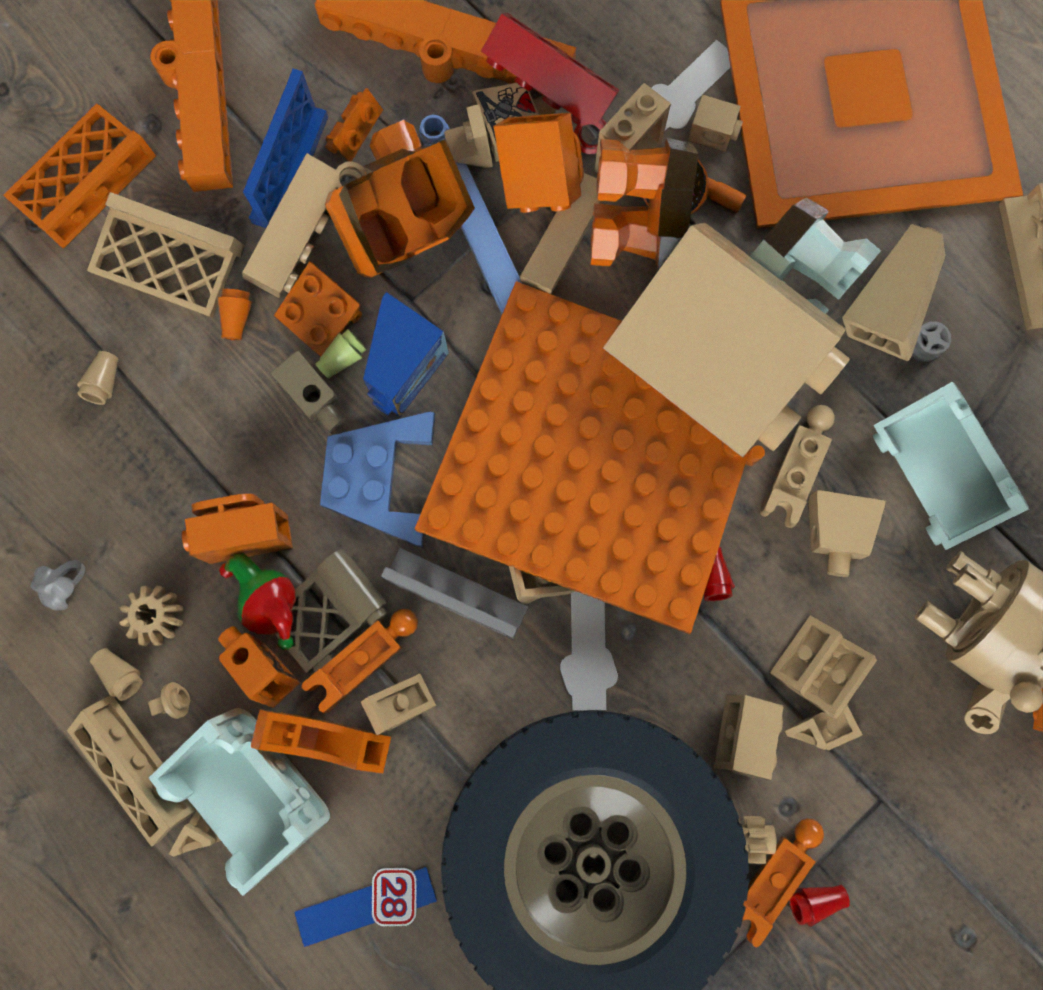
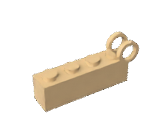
[242,153,365,298]

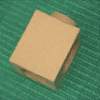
[688,94,743,152]

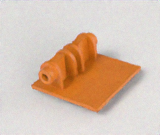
[274,261,362,357]

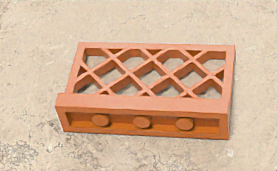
[3,103,156,249]

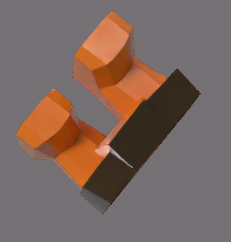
[325,120,475,278]
[590,138,698,270]

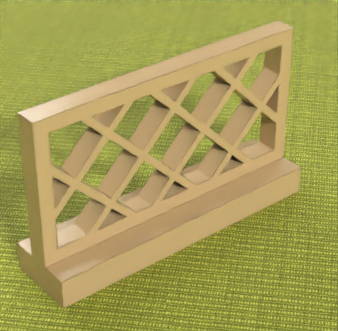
[87,192,245,318]

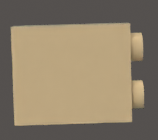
[603,223,850,457]

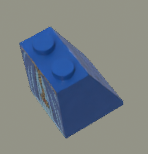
[363,292,449,417]

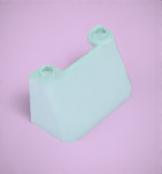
[873,382,1029,550]
[149,708,330,896]

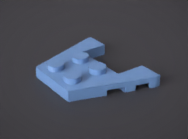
[320,412,435,547]

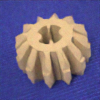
[119,585,184,646]

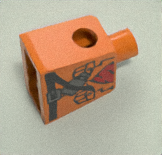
[218,626,300,708]

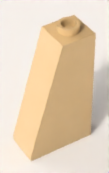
[842,224,946,361]

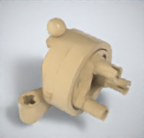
[915,551,1043,734]

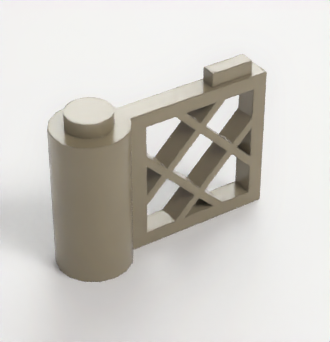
[274,549,389,673]

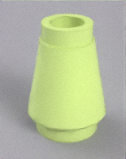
[315,329,367,379]

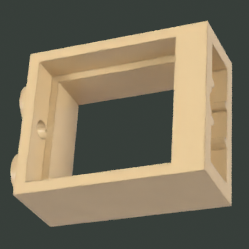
[595,83,671,172]

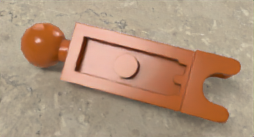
[301,608,418,714]
[742,818,824,947]

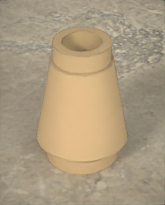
[77,351,119,405]
[90,648,143,701]

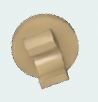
[148,682,190,719]

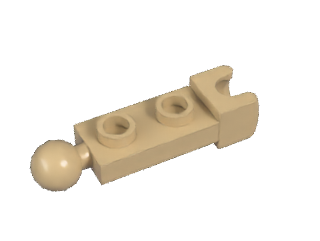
[760,405,835,528]

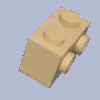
[714,695,783,780]

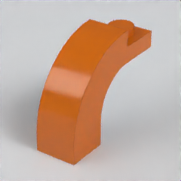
[250,710,391,774]

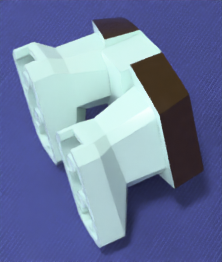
[750,197,881,314]

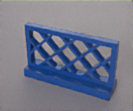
[243,68,328,228]

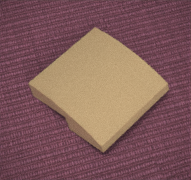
[770,615,877,720]

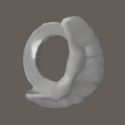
[30,560,85,611]

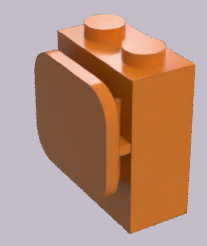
[493,113,584,213]
[182,494,293,564]

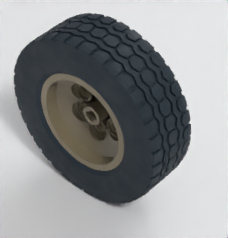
[441,711,749,990]

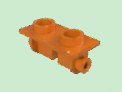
[325,88,383,162]

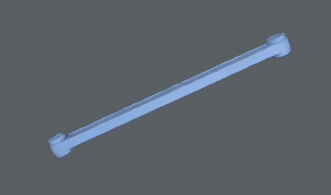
[419,115,522,315]

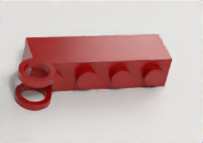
[481,13,620,154]

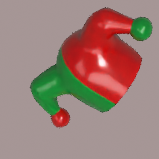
[219,553,296,650]

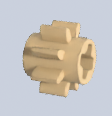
[742,816,776,864]

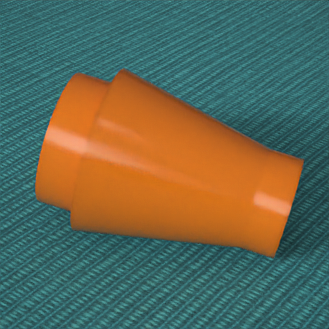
[218,289,252,341]

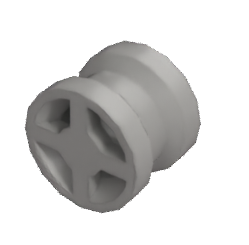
[912,321,951,362]

